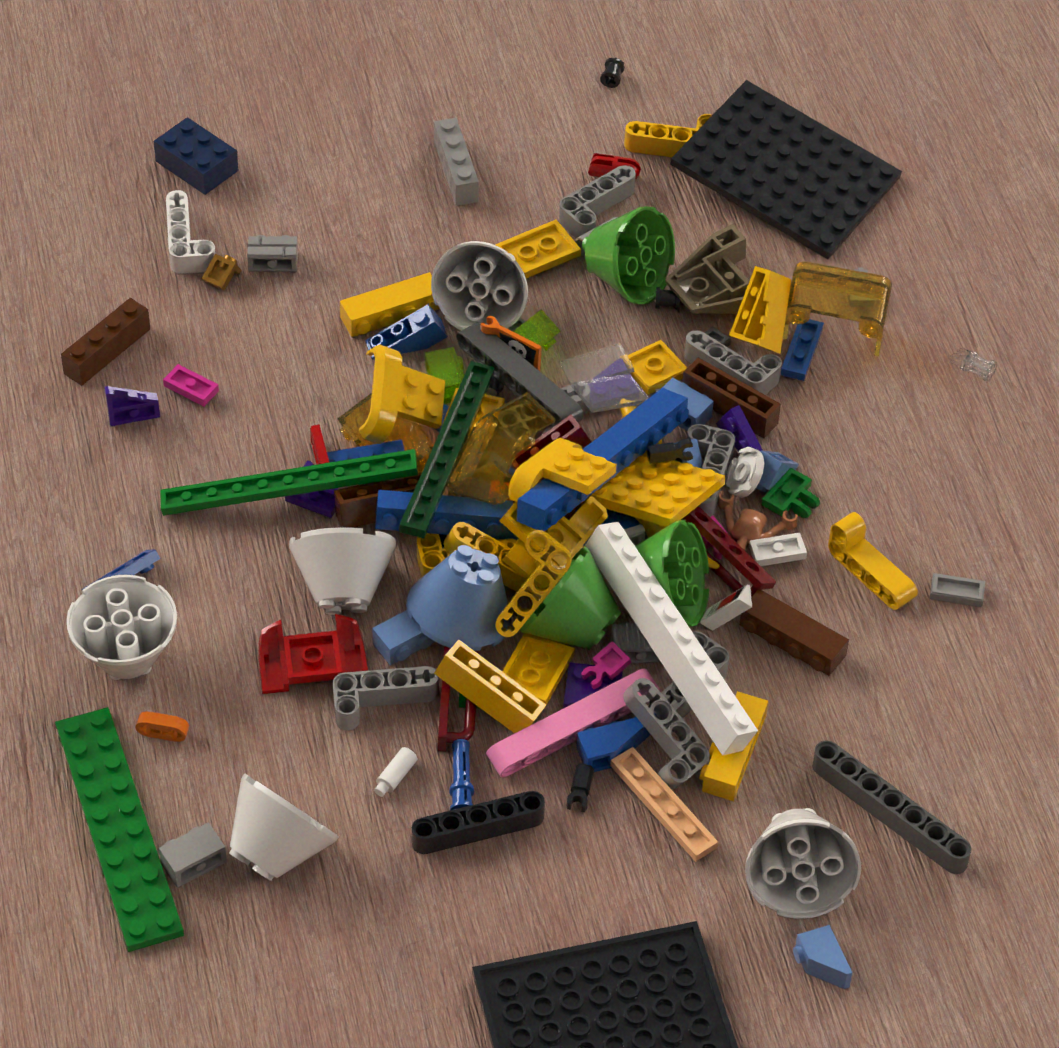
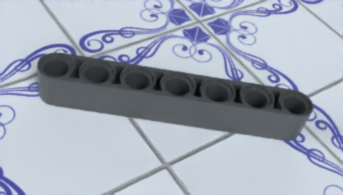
[456,322,584,427]
[812,740,971,874]

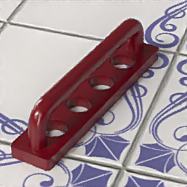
[681,506,776,597]
[438,646,479,752]

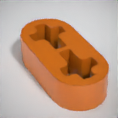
[135,711,190,742]

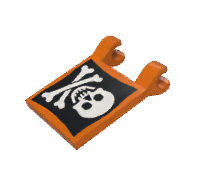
[480,316,542,371]

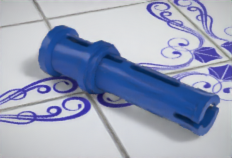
[449,739,474,810]

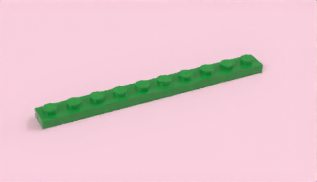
[160,449,418,516]

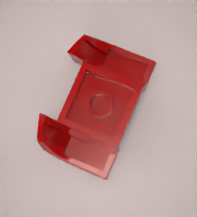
[258,614,368,694]

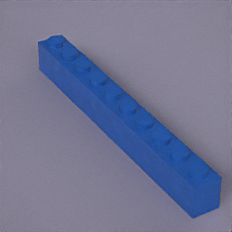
[517,388,689,531]
[375,490,639,546]

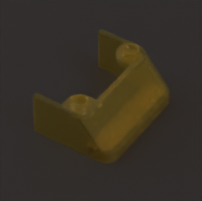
[783,262,892,356]
[447,392,556,505]

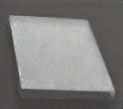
[560,343,635,386]
[572,373,649,413]

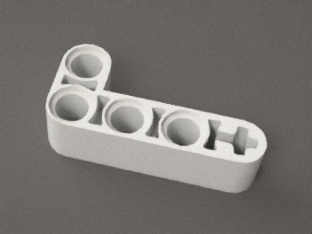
[166,190,216,274]

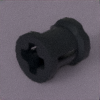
[600,58,625,88]
[655,287,680,310]

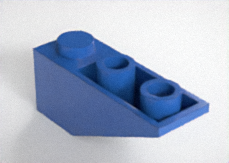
[365,304,448,360]
[576,713,657,772]

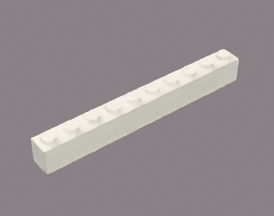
[585,522,758,756]

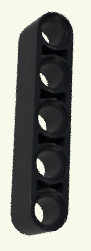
[411,791,545,854]

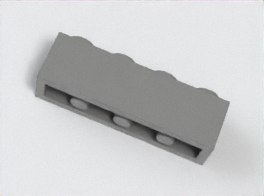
[434,118,479,206]

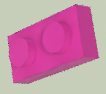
[163,364,219,407]

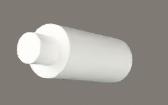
[374,747,418,797]

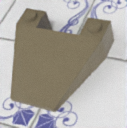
[665,224,777,314]

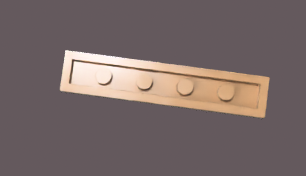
[611,747,718,862]

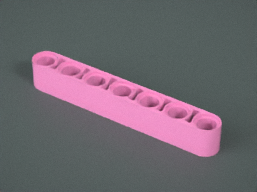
[486,668,661,777]

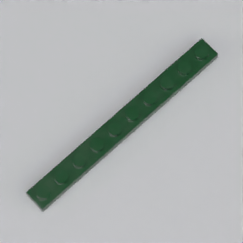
[399,361,495,539]

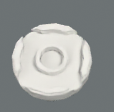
[726,447,764,498]

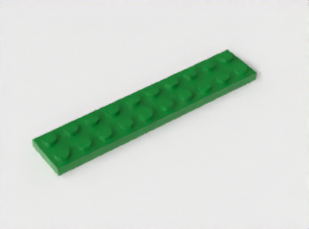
[55,707,184,952]

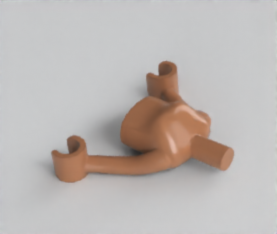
[718,491,798,550]

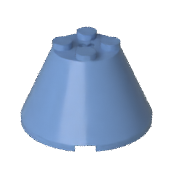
[406,545,511,651]

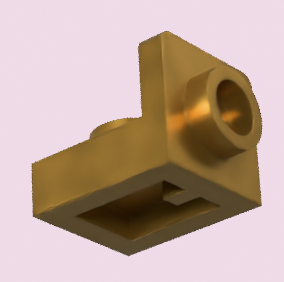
[201,254,242,291]

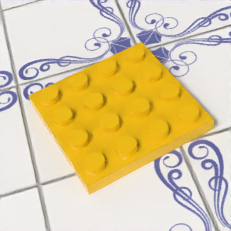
[583,451,725,527]

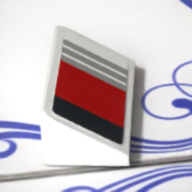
[700,584,752,631]

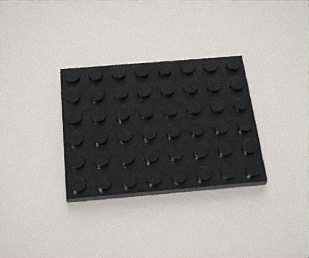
[670,80,902,259]
[472,921,738,1048]

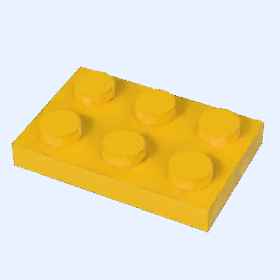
[495,219,581,279]
[502,633,575,706]

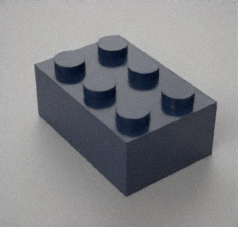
[153,117,239,195]

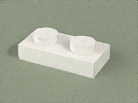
[749,533,807,566]

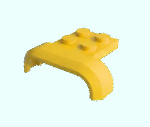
[359,345,445,444]
[508,438,617,502]
[499,496,608,567]

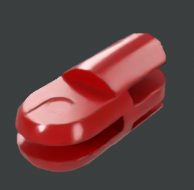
[588,153,641,179]

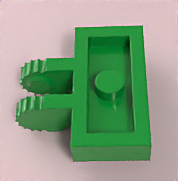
[761,467,820,518]

